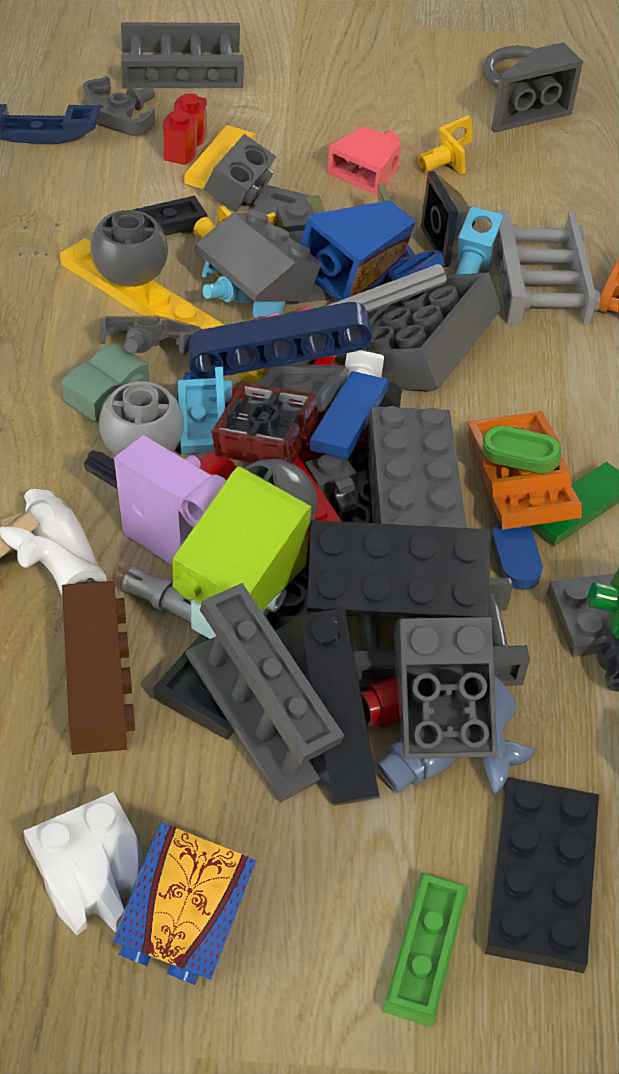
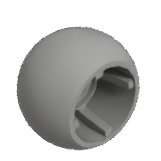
[99,381,184,456]

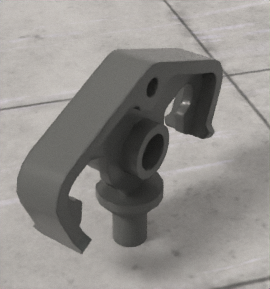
[83,76,155,135]
[100,315,202,355]

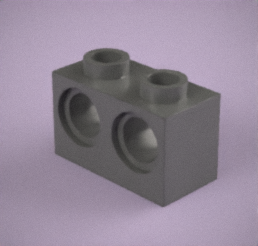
[203,134,276,212]

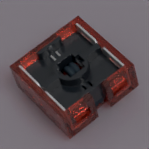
[211,382,318,463]

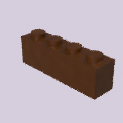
[62,581,135,755]

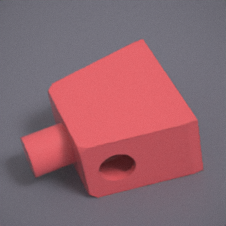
[327,127,401,196]

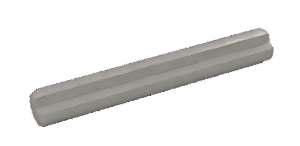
[327,264,447,313]

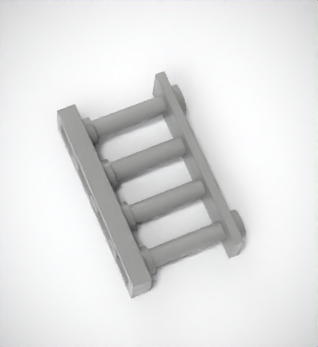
[493,210,600,325]

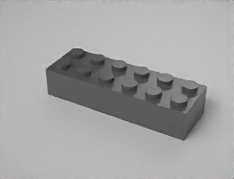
[366,406,467,528]

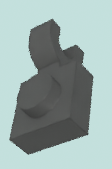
[305,454,358,513]

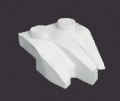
[23,792,144,936]

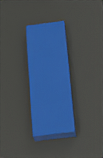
[310,371,388,459]

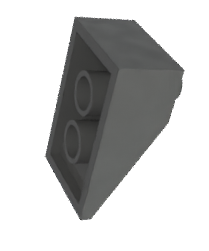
[491,42,583,133]

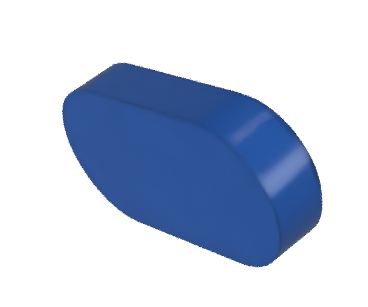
[388,250,445,282]
[491,522,543,590]

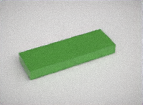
[383,872,469,1027]

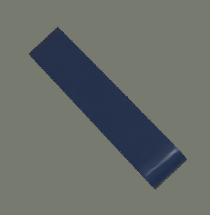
[188,302,372,379]

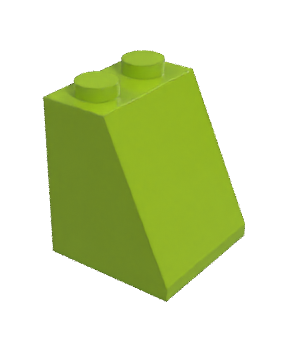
[172,466,311,611]

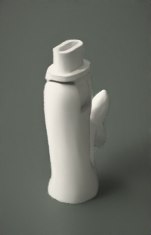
[0,489,107,595]

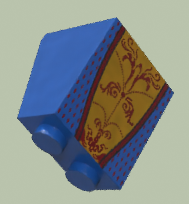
[301,200,416,302]
[112,822,257,985]

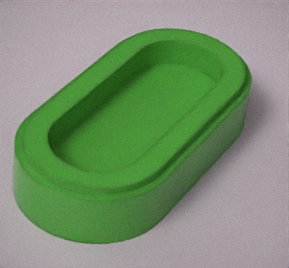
[482,426,562,473]

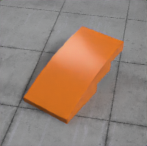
[468,411,582,530]

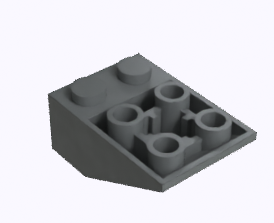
[394,617,498,759]

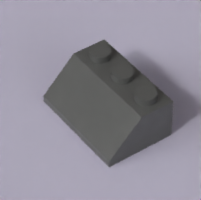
[194,210,322,301]

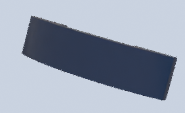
[0,104,101,144]

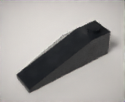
[275,607,380,806]

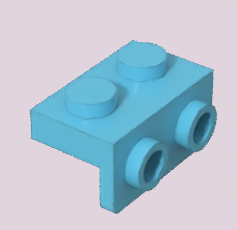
[178,367,233,454]

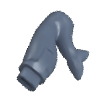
[375,676,536,793]

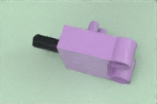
[84,435,226,566]

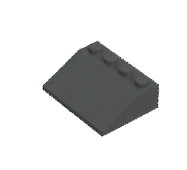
[335,272,501,392]

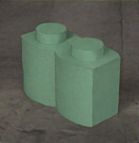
[61,343,149,423]

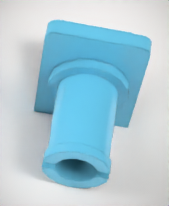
[455,207,503,275]

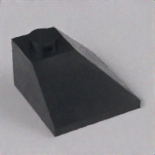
[420,171,475,267]

